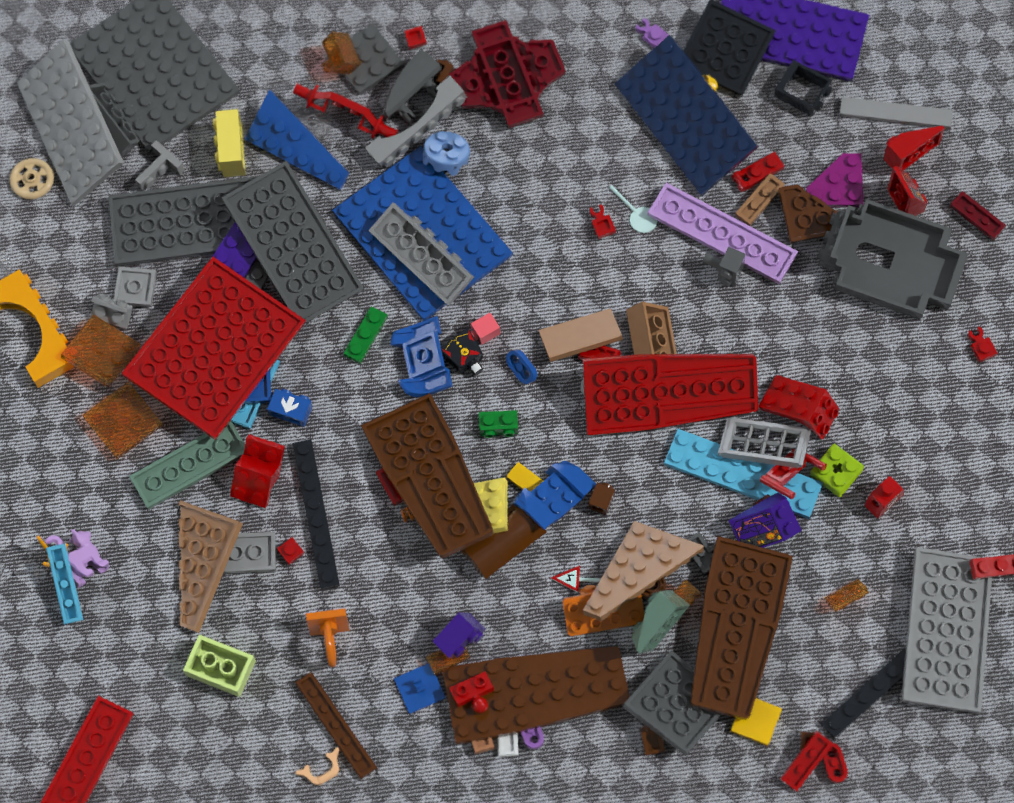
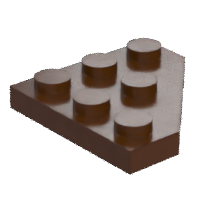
[778,184,837,243]

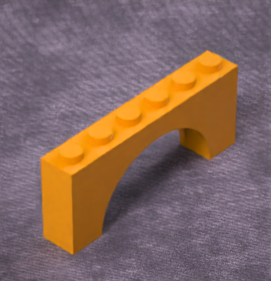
[0,269,78,388]

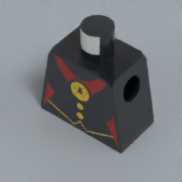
[441,327,483,376]

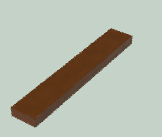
[295,672,377,780]

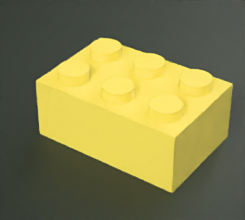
[213,109,246,177]

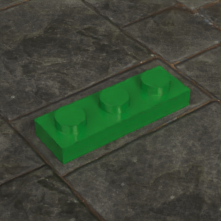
[344,306,388,364]

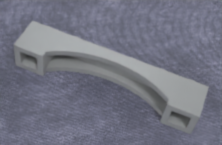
[365,76,467,169]

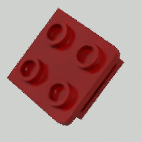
[758,375,839,439]

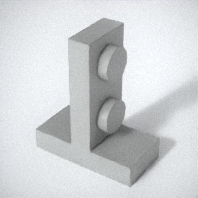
[135,140,185,191]

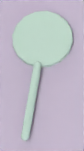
[610,185,658,233]

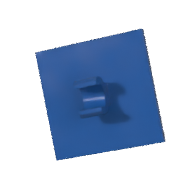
[394,663,446,714]

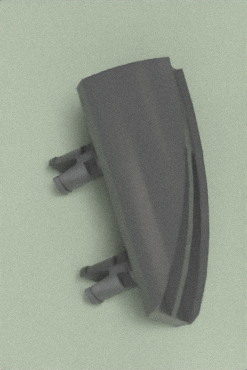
[382,49,442,125]

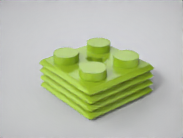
[810,444,864,498]

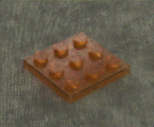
[61,314,141,388]
[82,381,163,460]

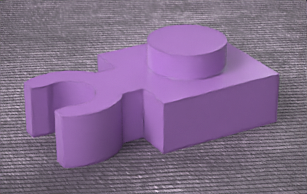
[636,18,669,48]

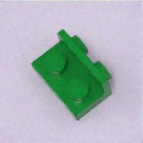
[479,410,518,438]

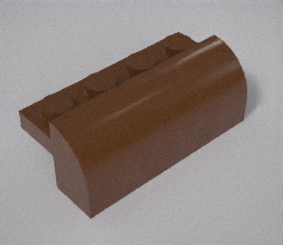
[460,504,547,579]

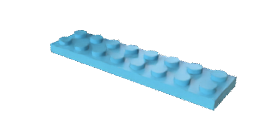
[664,429,823,519]

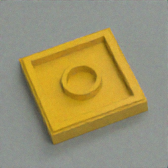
[731,699,782,746]

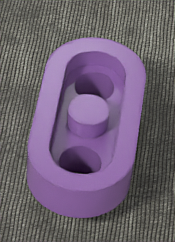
[521,727,544,750]

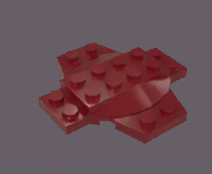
[449,20,566,128]

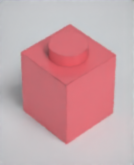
[471,313,501,345]

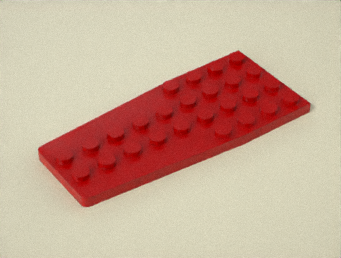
[582,354,758,435]

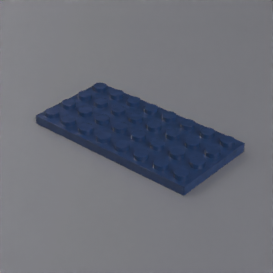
[614,35,759,195]

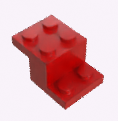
[230,434,285,508]

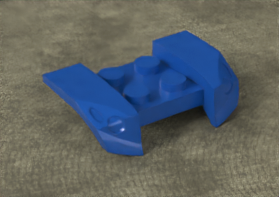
[390,316,453,397]
[512,461,596,530]

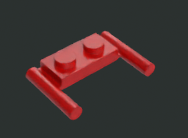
[760,449,827,500]

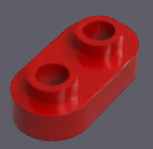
[822,743,848,784]

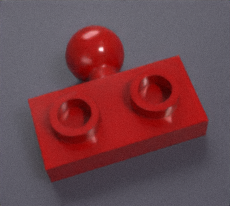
[449,672,494,713]

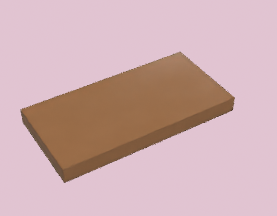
[539,308,623,362]

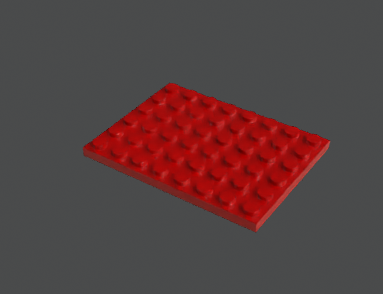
[122,257,306,440]

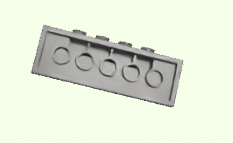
[369,203,474,306]

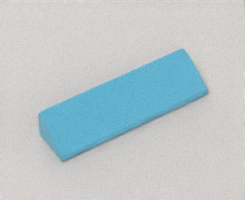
[46,543,83,624]

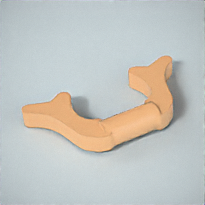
[295,747,340,786]

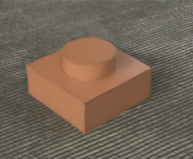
[472,738,494,755]

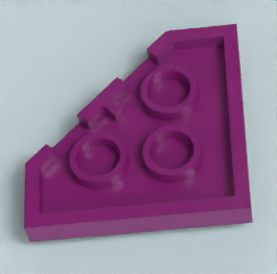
[806,153,864,208]

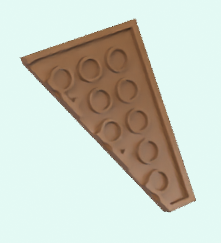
[179,500,243,633]
[583,521,704,621]

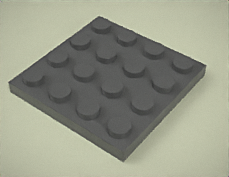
[623,651,722,756]

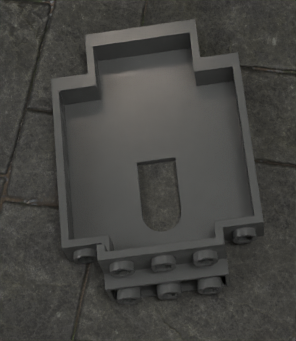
[817,199,968,320]

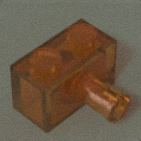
[321,32,361,74]

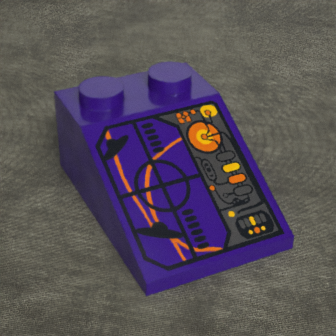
[728,492,802,548]

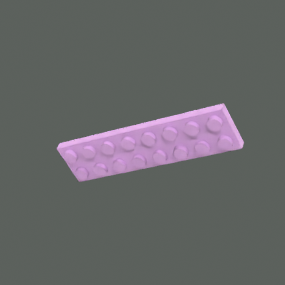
[648,183,798,285]

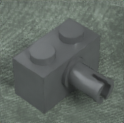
[702,246,746,287]

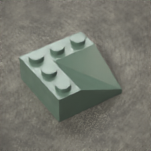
[631,590,690,653]

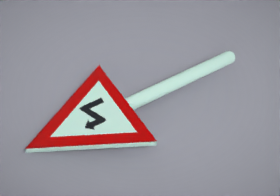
[550,566,601,593]

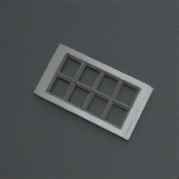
[718,417,811,468]

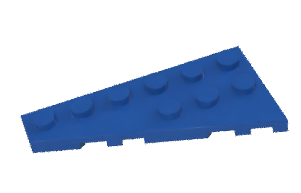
[245,90,350,190]

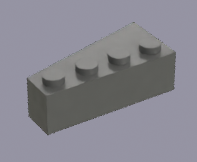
[89,82,140,156]

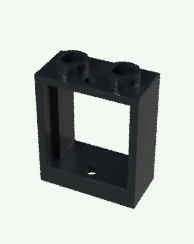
[774,60,833,117]

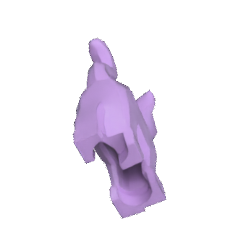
[45,529,109,588]

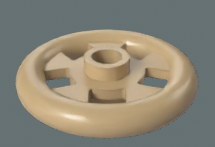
[10,158,54,200]

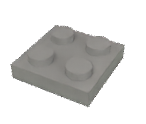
[113,267,157,308]

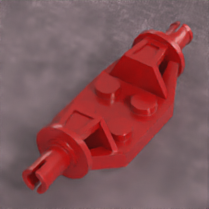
[292,83,398,139]

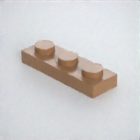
[735,173,785,226]

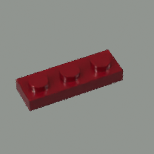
[949,191,1006,241]

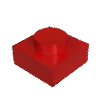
[404,26,427,50]
[277,537,305,565]

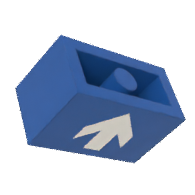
[267,389,313,427]

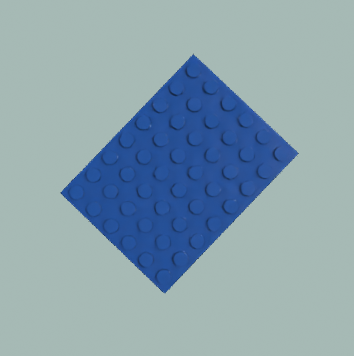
[332,146,513,321]

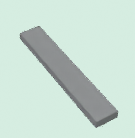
[839,97,953,129]

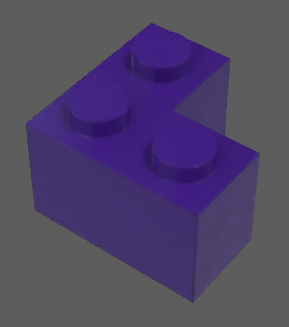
[433,612,486,658]

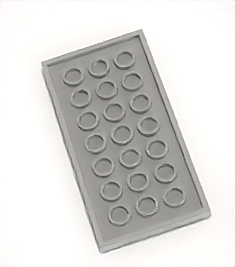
[17,40,124,205]
[901,547,992,714]

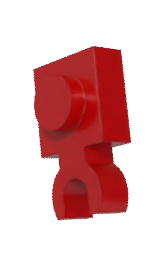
[590,204,616,239]
[968,327,997,363]

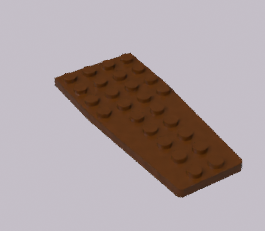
[361,393,494,559]
[690,536,793,720]
[442,647,630,745]

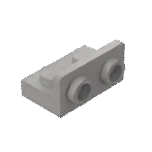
[91,294,133,329]

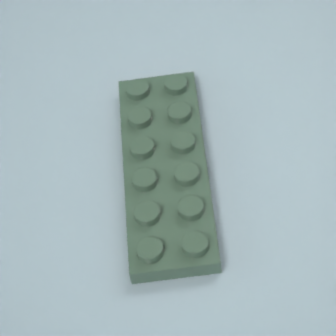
[129,421,245,510]

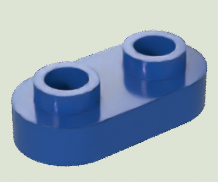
[506,350,537,384]

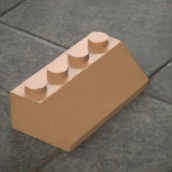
[626,301,677,355]

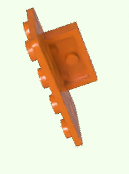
[562,585,645,636]

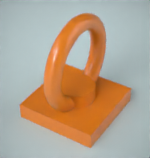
[306,608,350,668]

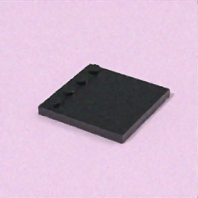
[683,0,776,96]

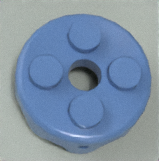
[423,131,470,176]

